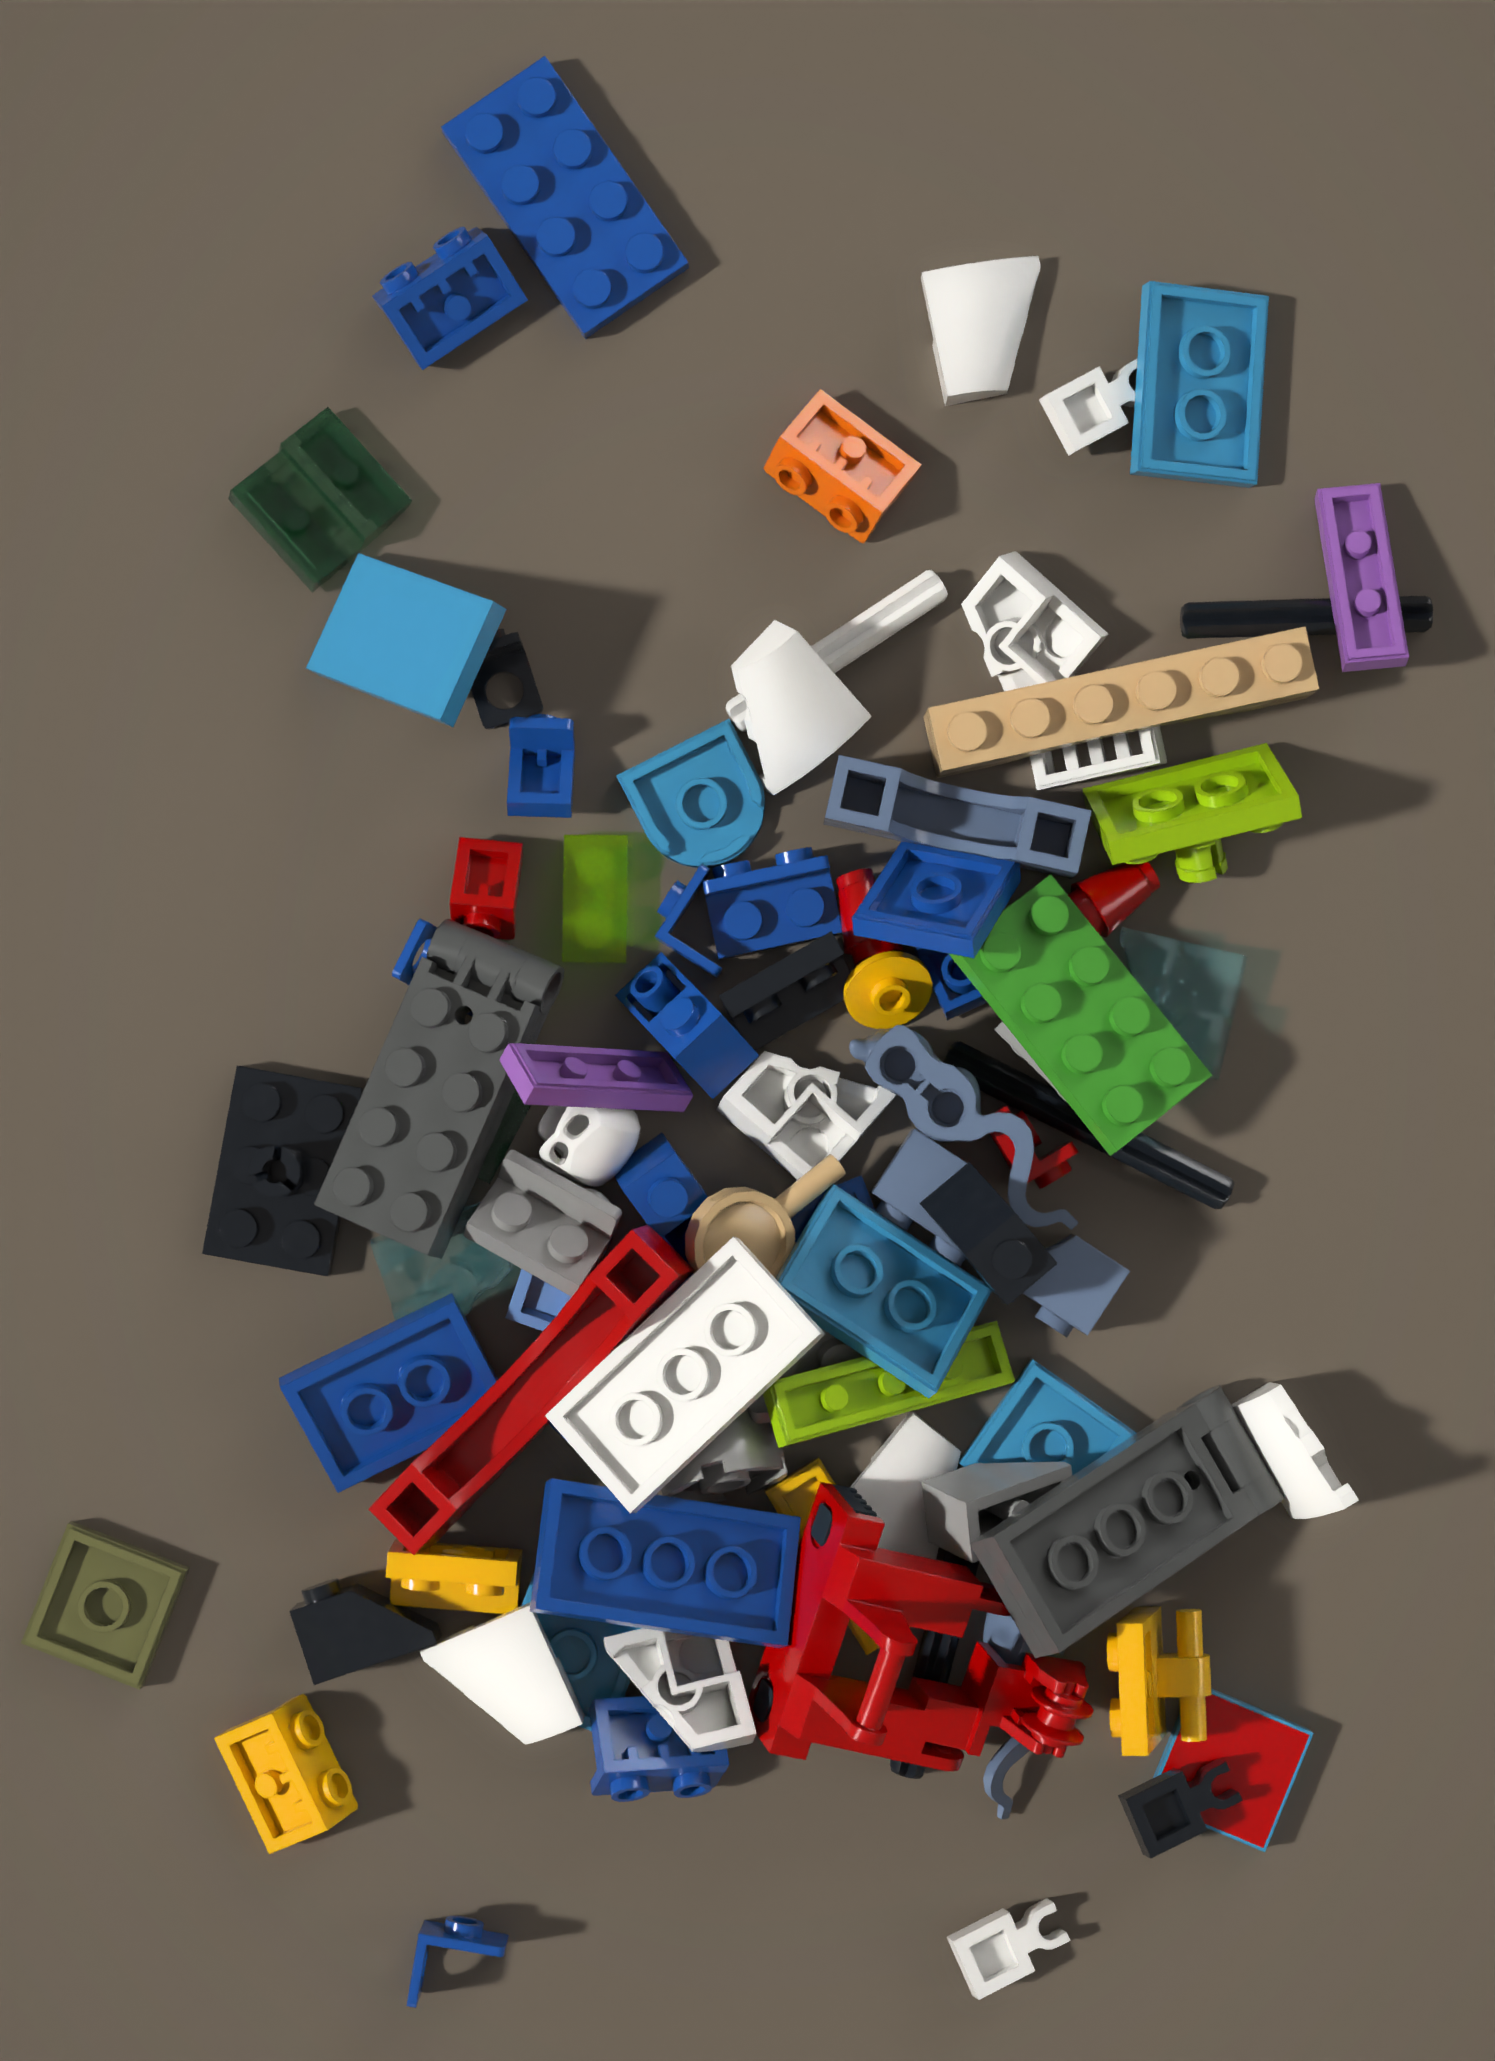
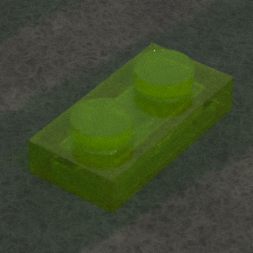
[562,834,629,964]

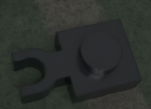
[1118,1759,1243,1858]

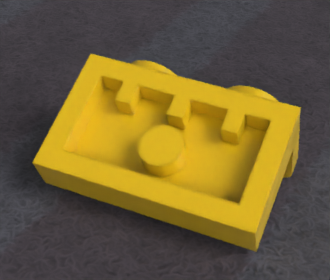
[386,1539,523,1614]
[214,1694,358,1854]

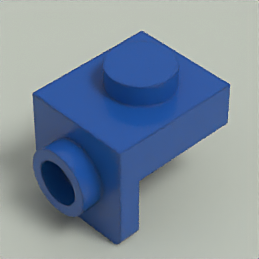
[507,714,575,818]

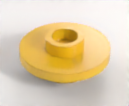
[843,951,932,1029]

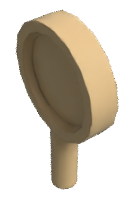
[685,1154,846,1278]

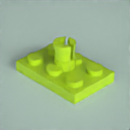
[1082,743,1302,883]

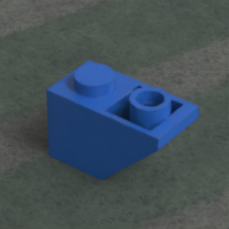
[615,952,759,1099]
[614,1132,709,1279]

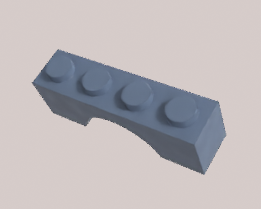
[824,755,1092,879]
[870,1128,1130,1337]

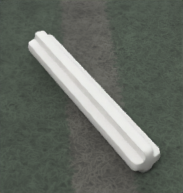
[726,570,948,732]

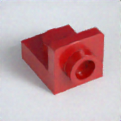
[449,837,523,940]
[989,1106,1079,1189]

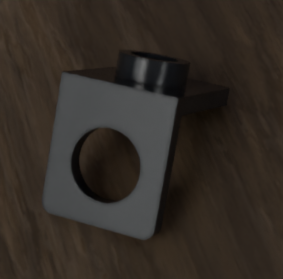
[471,629,543,730]

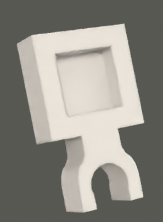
[1039,359,1137,456]
[947,1898,1071,2000]

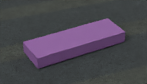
[1314,483,1409,672]
[499,1043,693,1112]

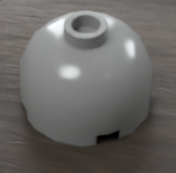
[661,1409,787,1503]

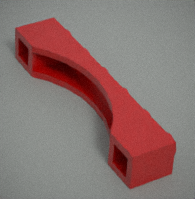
[368,1225,694,1555]

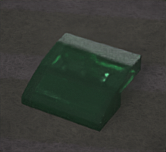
[228,407,412,593]

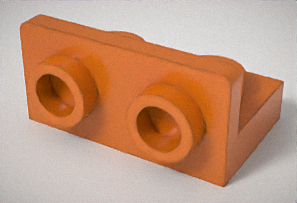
[764,389,922,543]

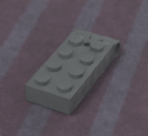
[314,919,564,1259]
[970,1385,1284,1658]

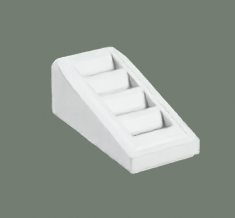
[1030,726,1167,790]

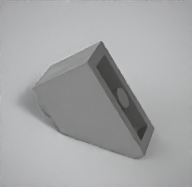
[921,1462,1072,1563]

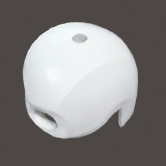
[538,1106,641,1187]

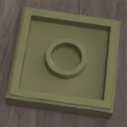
[21,1521,190,1690]

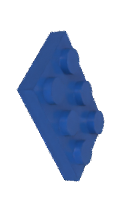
[279,1293,498,1493]

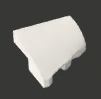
[961,551,1109,691]
[1232,1382,1359,1519]
[851,1411,961,1560]
[419,1602,585,1745]

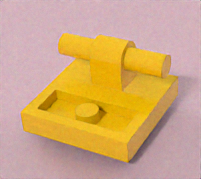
[1107,1606,1212,1756]

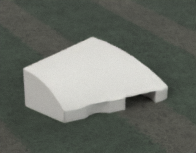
[921,256,1041,406]
[731,620,872,795]
[716,1051,896,1180]
[603,1628,757,1752]

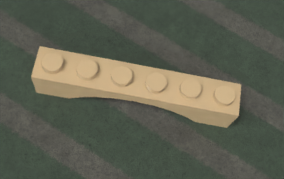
[923,627,1319,778]

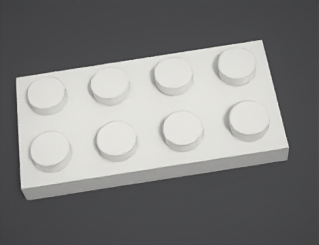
[545,1237,825,1513]

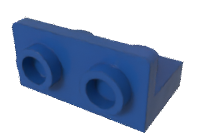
[372,227,528,370]
[702,847,842,960]
[589,1696,729,1802]

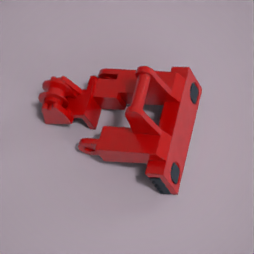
[748,1482,1094,1772]

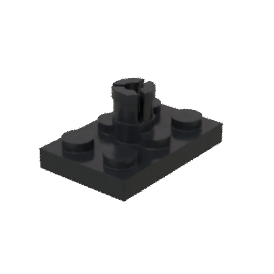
[202,1066,364,1277]

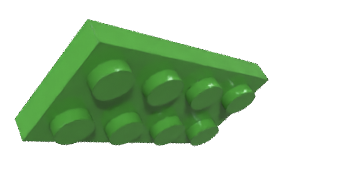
[949,874,1212,1156]

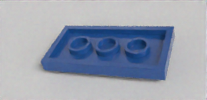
[441,56,689,339]
[530,1478,801,1648]

